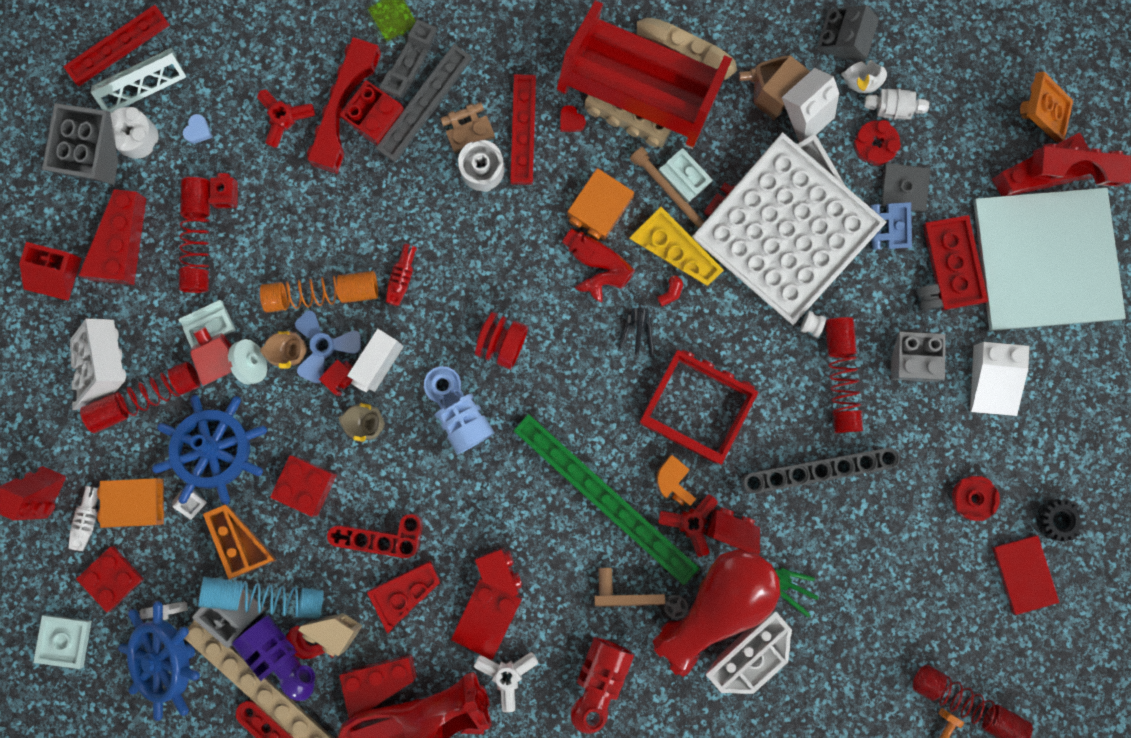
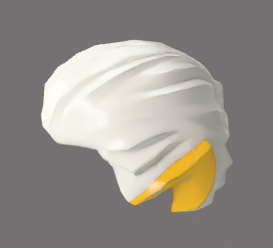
[841,60,887,94]

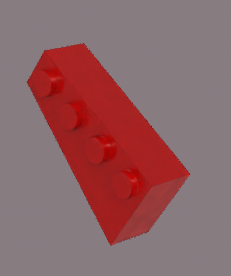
[992,132,1093,197]
[79,189,146,285]

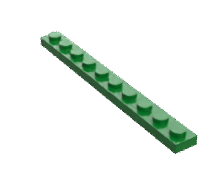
[514,414,699,586]

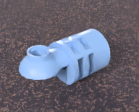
[424,366,495,455]

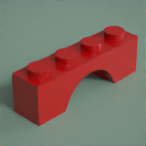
[1031,144,1131,187]

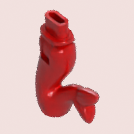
[562,228,635,302]

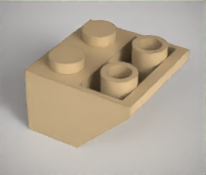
[299,613,363,656]

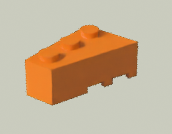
[203,505,276,579]

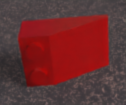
[704,507,760,555]
[451,578,523,660]

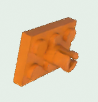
[1020,72,1073,142]

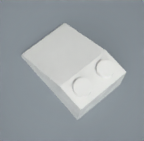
[782,68,839,143]
[970,342,1029,416]

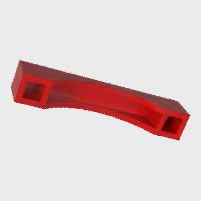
[307,37,381,174]

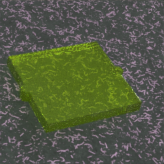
[368,0,416,42]

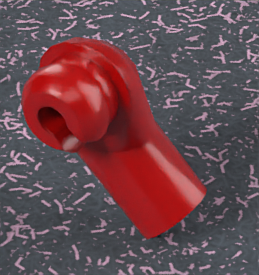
[657,276,683,307]

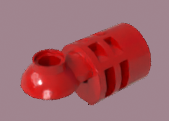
[570,637,635,734]

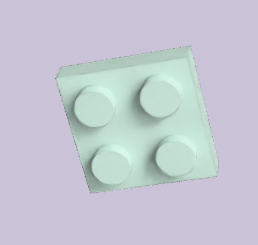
[33,615,92,669]

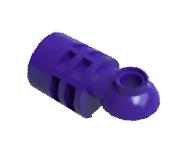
[232,615,315,701]

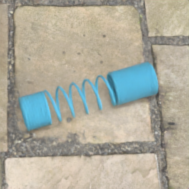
[198,576,323,620]

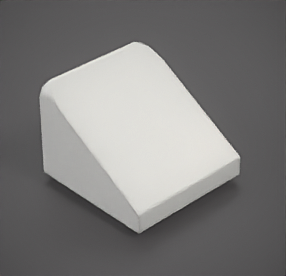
[172,489,207,520]

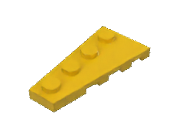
[629,207,724,286]

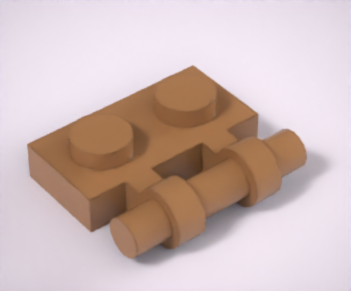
[440,102,495,154]

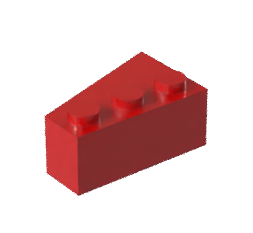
[0,466,67,521]
[339,654,417,718]

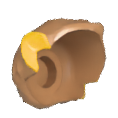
[260,331,307,369]

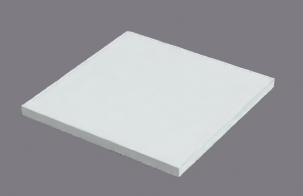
[692,132,886,325]

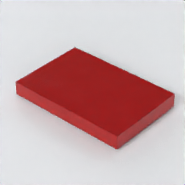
[992,535,1060,615]

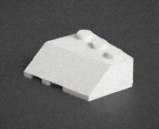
[70,319,126,410]

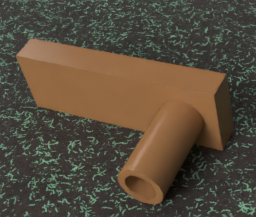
[594,568,665,607]

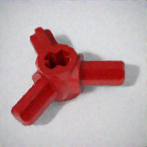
[257,89,315,148]
[658,494,718,557]

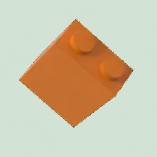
[567,168,635,241]
[97,478,164,528]

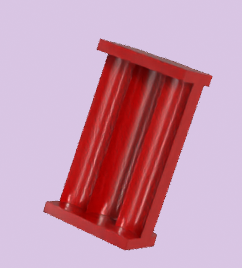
[557,0,732,149]

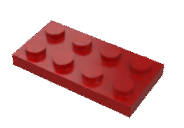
[923,215,988,311]

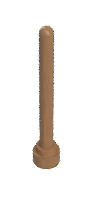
[629,147,704,229]

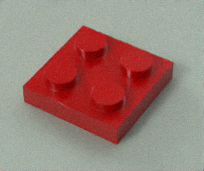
[76,546,144,613]

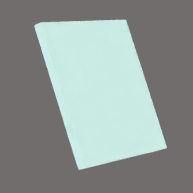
[973,188,1126,331]

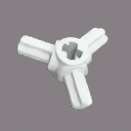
[474,652,538,712]

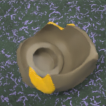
[338,403,385,442]

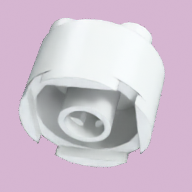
[111,107,159,159]
[458,140,504,192]

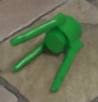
[775,568,819,618]

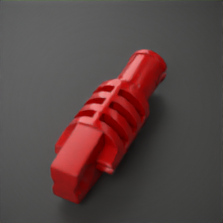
[385,244,417,307]

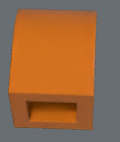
[656,455,696,506]

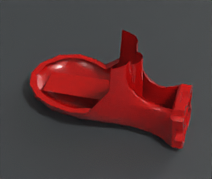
[652,549,781,677]
[337,672,492,738]

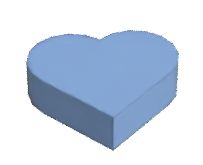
[183,114,213,144]

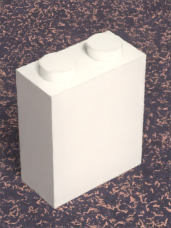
[348,329,404,392]

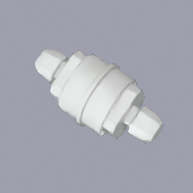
[864,88,929,120]

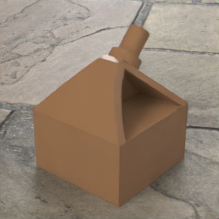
[739,55,811,120]

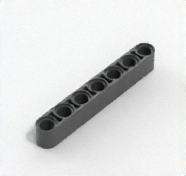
[740,448,900,493]

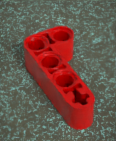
[327,514,423,558]

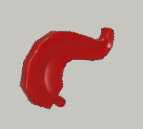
[286,623,335,660]

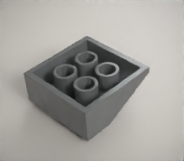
[42,103,118,184]

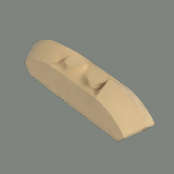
[637,18,737,80]

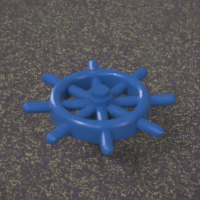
[152,395,267,505]
[118,601,200,721]

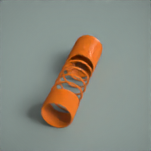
[260,270,378,313]

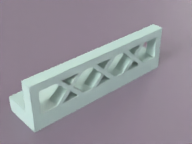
[91,48,186,114]

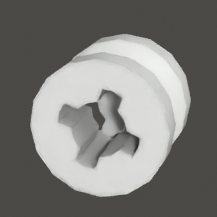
[800,311,826,338]

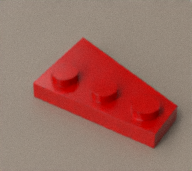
[367,560,440,634]

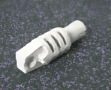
[69,486,98,551]

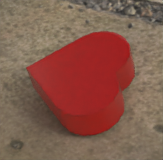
[560,105,586,132]

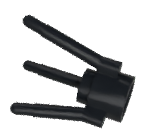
[618,308,654,358]

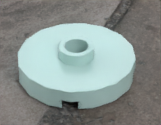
[228,339,267,385]

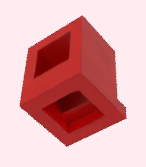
[208,173,238,208]
[318,359,353,397]

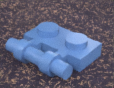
[870,202,912,250]

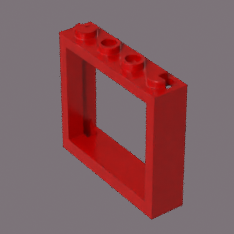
[639,349,759,465]

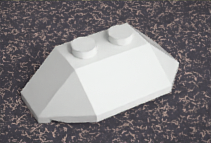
[706,611,792,694]

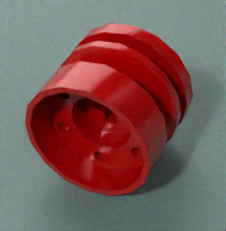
[475,312,529,370]

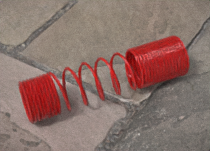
[178,177,210,293]
[825,317,864,433]
[80,361,200,433]
[913,664,1033,738]

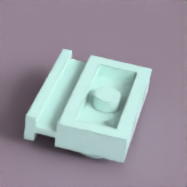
[658,148,713,203]
[179,300,236,348]

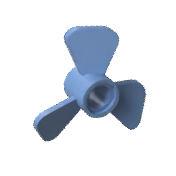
[295,311,361,383]

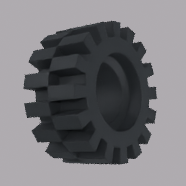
[1036,500,1085,542]

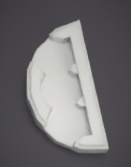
[140,601,188,620]

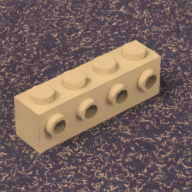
[585,95,672,148]

